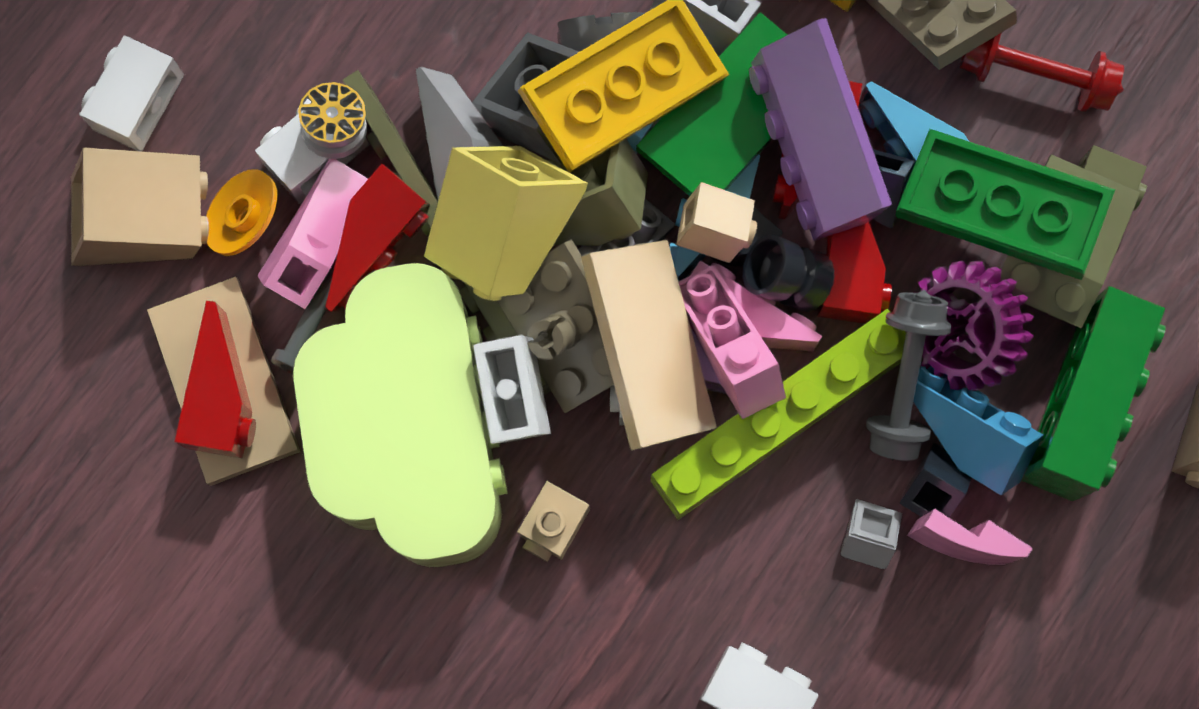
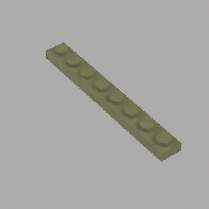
[343,70,551,395]

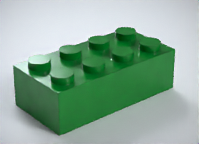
[1021,286,1166,502]

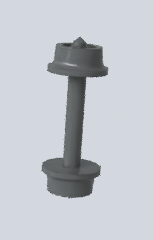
[866,290,951,461]

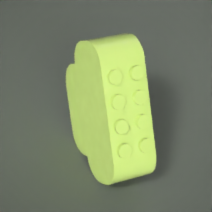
[293,263,508,567]

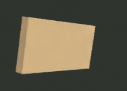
[581,240,717,450]
[147,277,300,486]

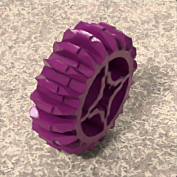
[906,261,1034,391]

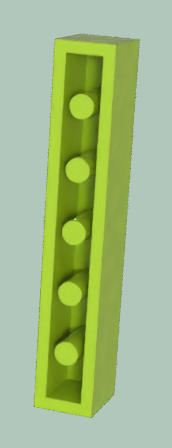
[650,308,906,520]

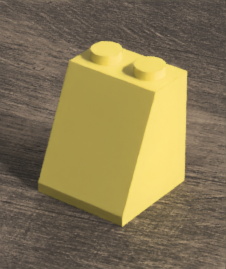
[424,146,588,301]

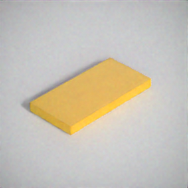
[518,0,729,173]

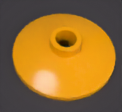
[206,169,277,256]

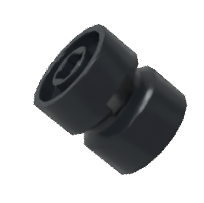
[743,234,834,312]

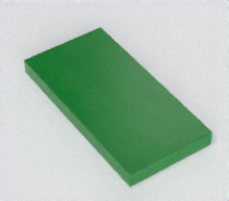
[636,12,787,196]
[895,128,1116,280]

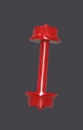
[959,32,1124,112]

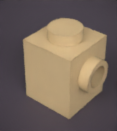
[676,182,757,263]
[518,481,590,562]

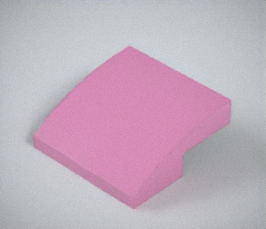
[907,509,1032,565]

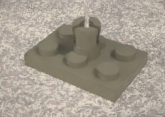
[866,0,1017,70]
[497,239,614,413]

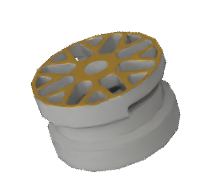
[298,82,367,159]

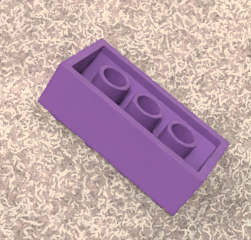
[749,18,892,241]

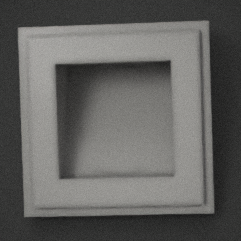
[841,499,902,569]

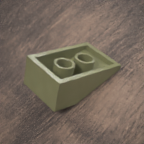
[549,139,648,246]
[996,154,1140,328]

